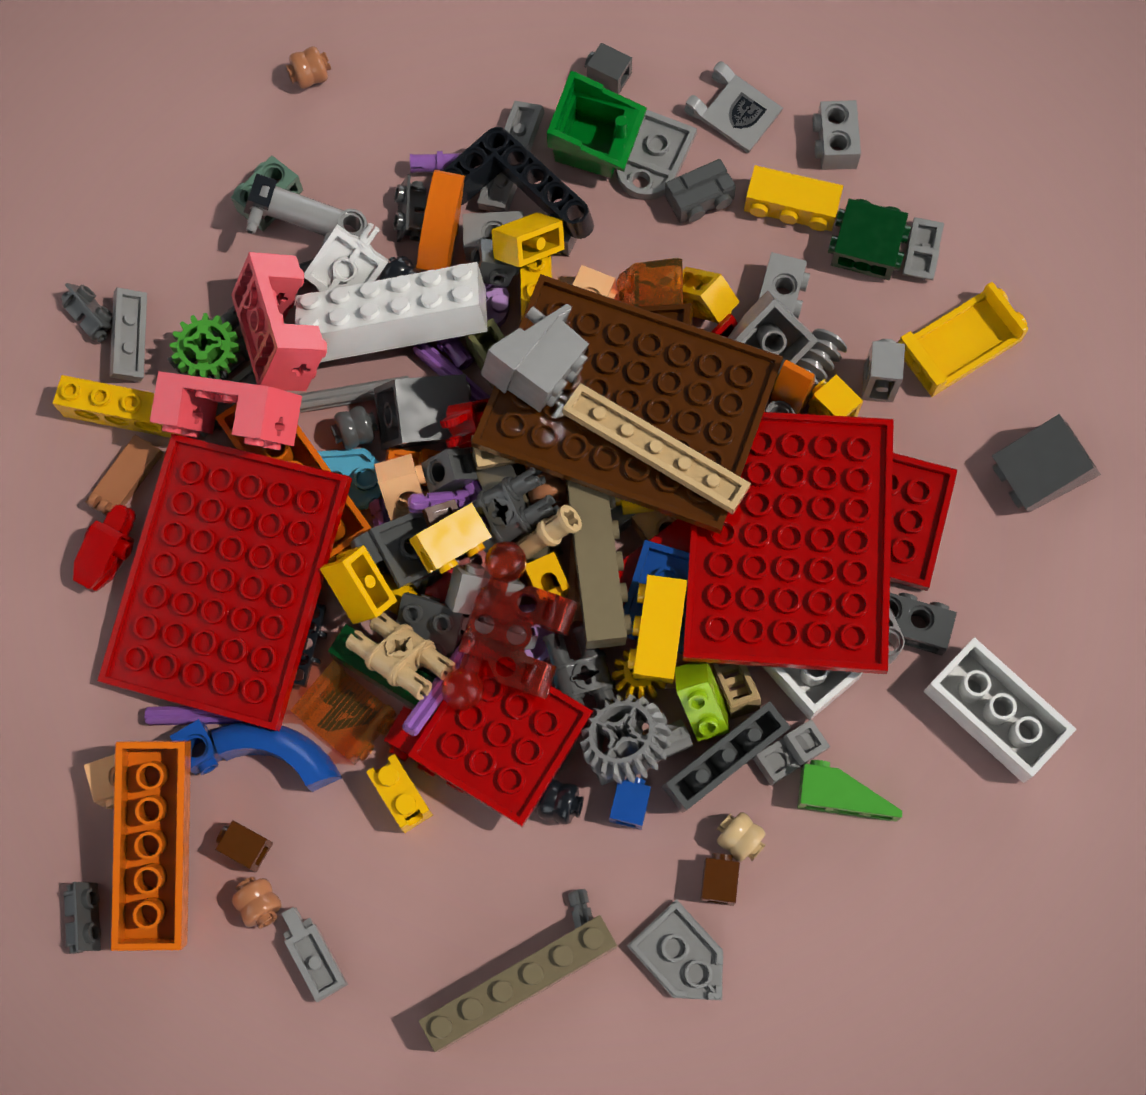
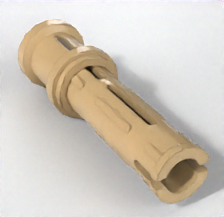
[496,505,582,571]

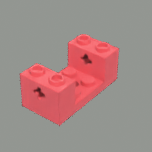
[231,252,327,391]
[150,371,302,450]

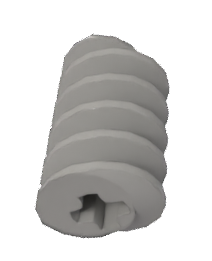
[796,329,847,400]

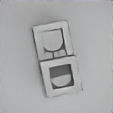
[903,217,944,281]
[753,719,830,786]

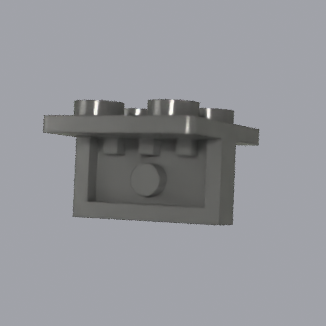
[396,592,468,659]

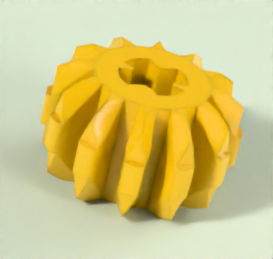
[612,646,666,699]

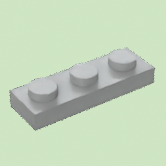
[110,287,147,382]

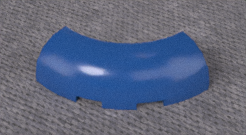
[211,722,342,792]

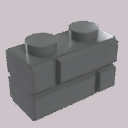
[665,159,736,223]

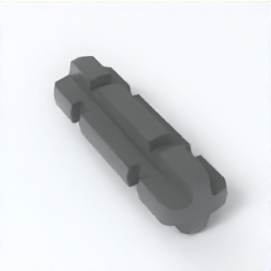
[568,889,593,929]

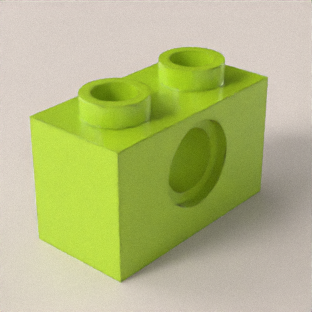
[675,662,729,741]

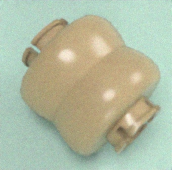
[717,812,766,862]

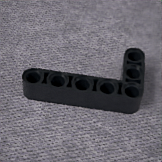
[442,127,594,239]

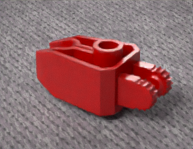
[440,398,489,448]
[73,504,137,592]

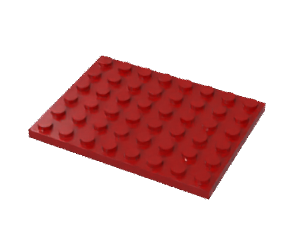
[683,412,894,674]
[97,433,352,731]

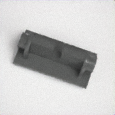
[393,174,426,242]
[61,283,113,342]
[63,882,101,954]

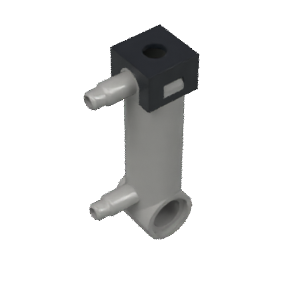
[244,173,367,246]

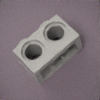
[813,100,861,170]

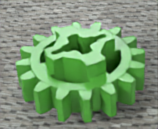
[170,313,240,379]

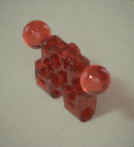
[441,541,578,711]

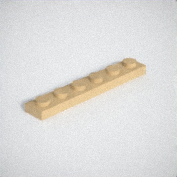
[562,383,751,515]

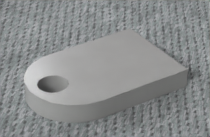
[617,110,697,200]

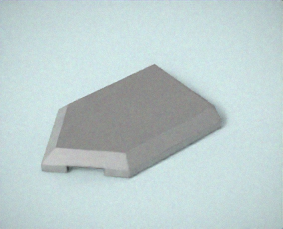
[627,899,723,1000]

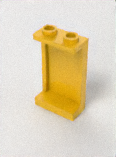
[898,282,1028,397]

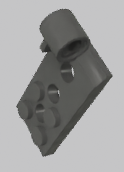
[349,512,502,589]

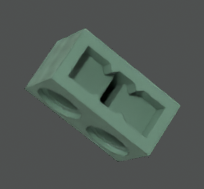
[231,155,303,231]

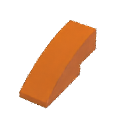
[416,170,465,270]
[770,360,815,414]

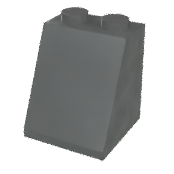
[374,374,471,450]
[992,414,1101,512]

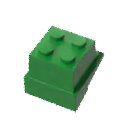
[547,71,647,178]

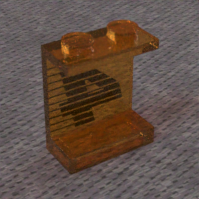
[290,660,397,765]

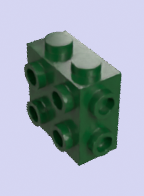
[827,198,911,280]

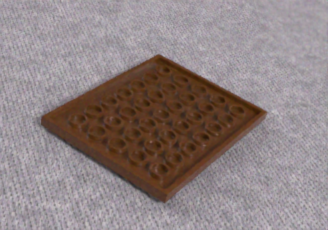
[471,274,783,534]

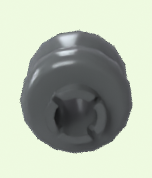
[330,406,378,450]

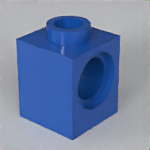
[170,719,223,775]
[609,777,651,830]

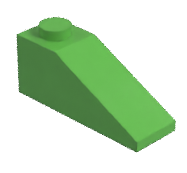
[797,760,902,822]

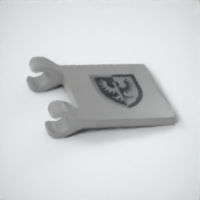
[684,61,783,153]

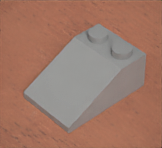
[727,291,818,385]

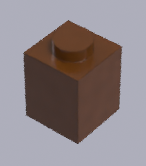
[215,820,273,872]
[700,853,740,906]

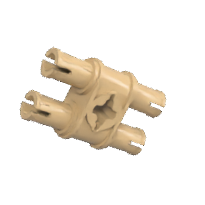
[346,612,456,700]

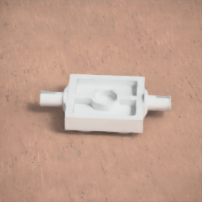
[304,223,388,291]

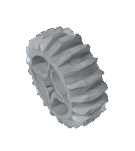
[580,694,671,784]

